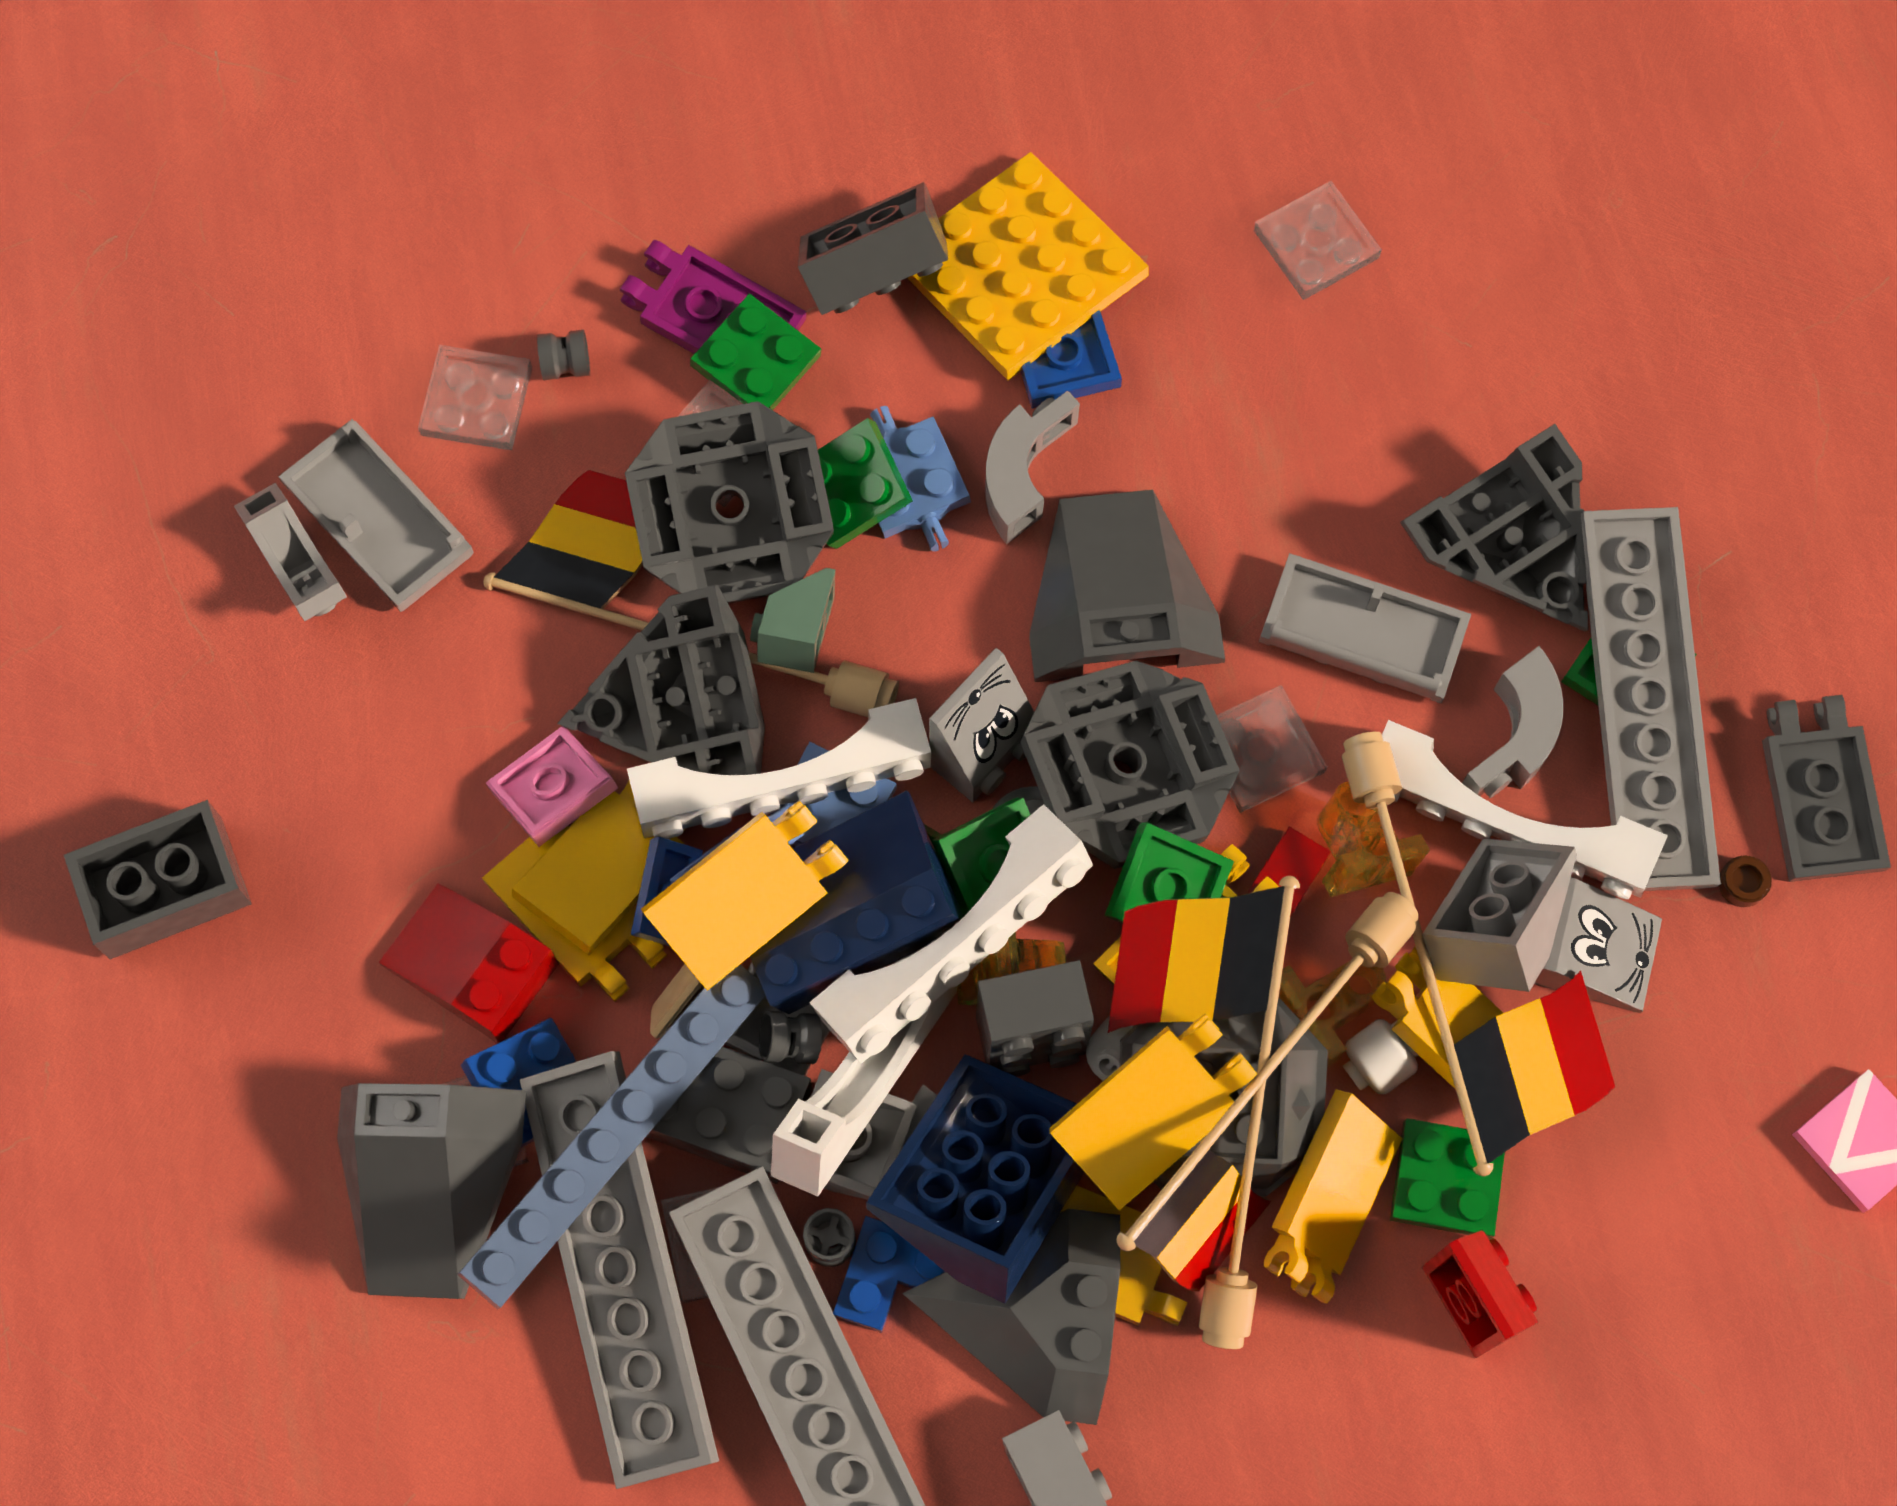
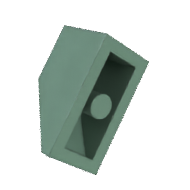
[750,568,836,673]

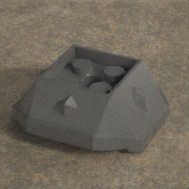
[625,401,834,604]
[1020,661,1240,869]
[1119,997,1328,1197]

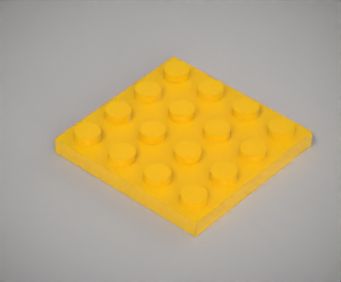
[907,152,1149,380]

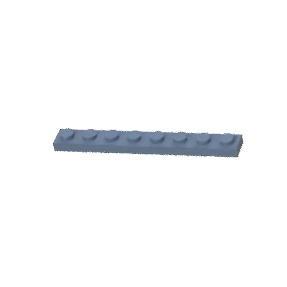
[457,964,766,1310]

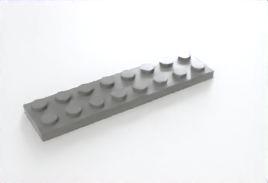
[1581,507,1721,891]
[520,1051,719,1489]
[669,1166,925,1506]

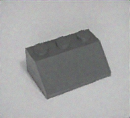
[798,182,948,315]

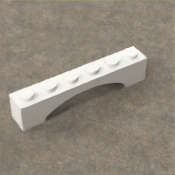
[627,698,931,839]
[1382,720,1668,900]
[809,804,1093,1064]
[771,947,958,1197]

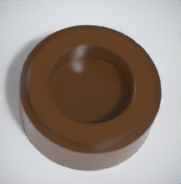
[1718,855,1772,907]

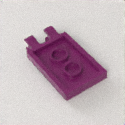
[620,239,807,354]

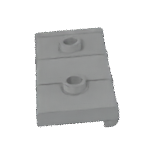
[278,419,474,612]
[1259,553,1471,703]

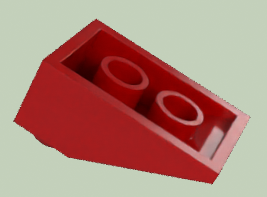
[379,883,559,1043]
[1422,1230,1538,1358]

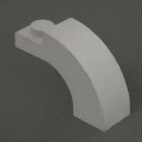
[985,391,1080,544]
[234,483,347,621]
[1462,646,1563,798]

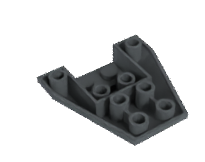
[1029,490,1225,682]
[337,1083,526,1299]

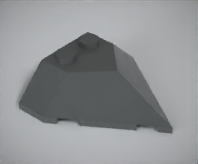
[1400,424,1588,631]
[557,585,765,775]
[902,1208,1120,1425]

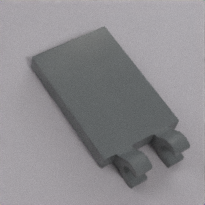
[1762,695,1891,882]

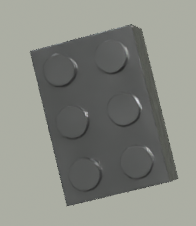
[64,800,252,959]
[976,960,1094,1077]
[646,1027,813,1184]

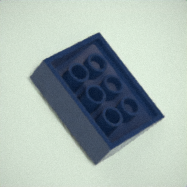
[750,790,964,1014]
[866,1054,1084,1304]

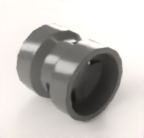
[537,330,590,381]
[759,1011,822,1065]
[803,1208,856,1267]

